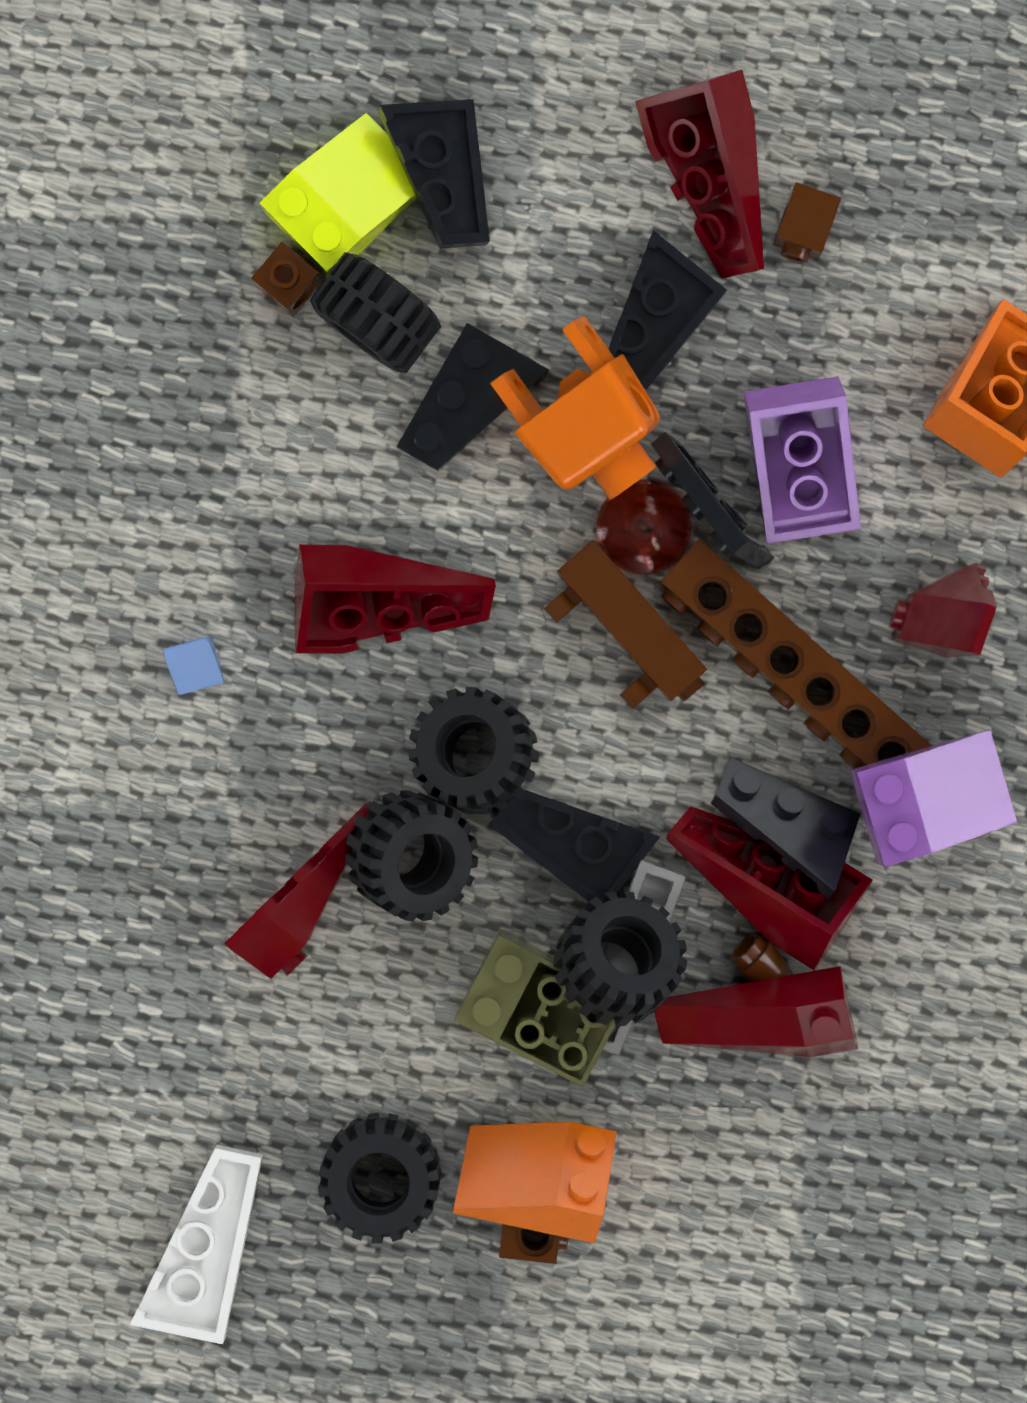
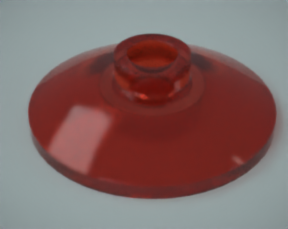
[596,480,691,575]

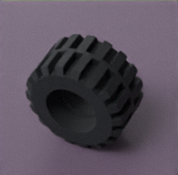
[310,252,441,373]
[408,687,539,814]
[345,790,478,922]
[553,891,687,1026]
[318,1113,441,1243]

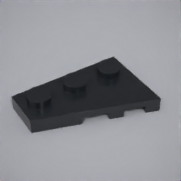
[377,99,490,249]
[608,230,727,391]
[396,323,550,472]
[651,432,774,569]
[711,757,861,899]
[489,790,660,902]

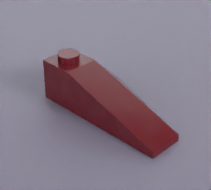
[635,70,764,279]
[295,544,496,654]
[889,563,997,658]
[224,801,371,979]
[666,806,873,971]
[654,966,859,1057]

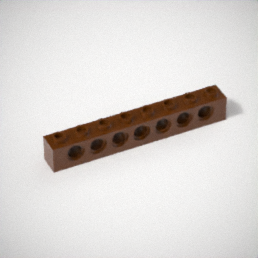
[659,539,932,769]

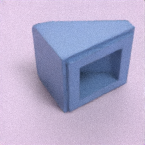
[162,637,225,695]

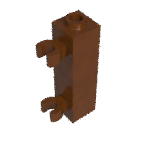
[544,540,708,709]

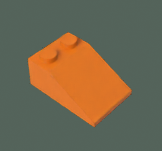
[922,299,1027,478]
[453,1121,617,1244]

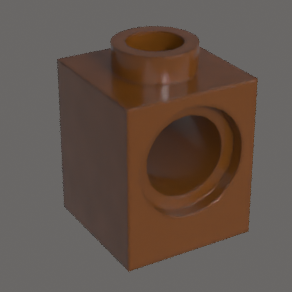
[773,182,841,263]
[251,242,323,318]
[499,1224,569,1264]

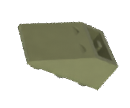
[454,929,615,1087]

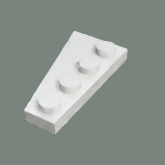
[130,1145,263,1344]

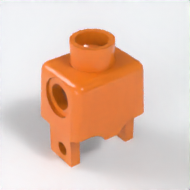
[490,316,660,500]

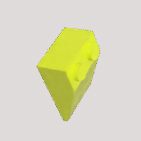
[260,113,417,276]

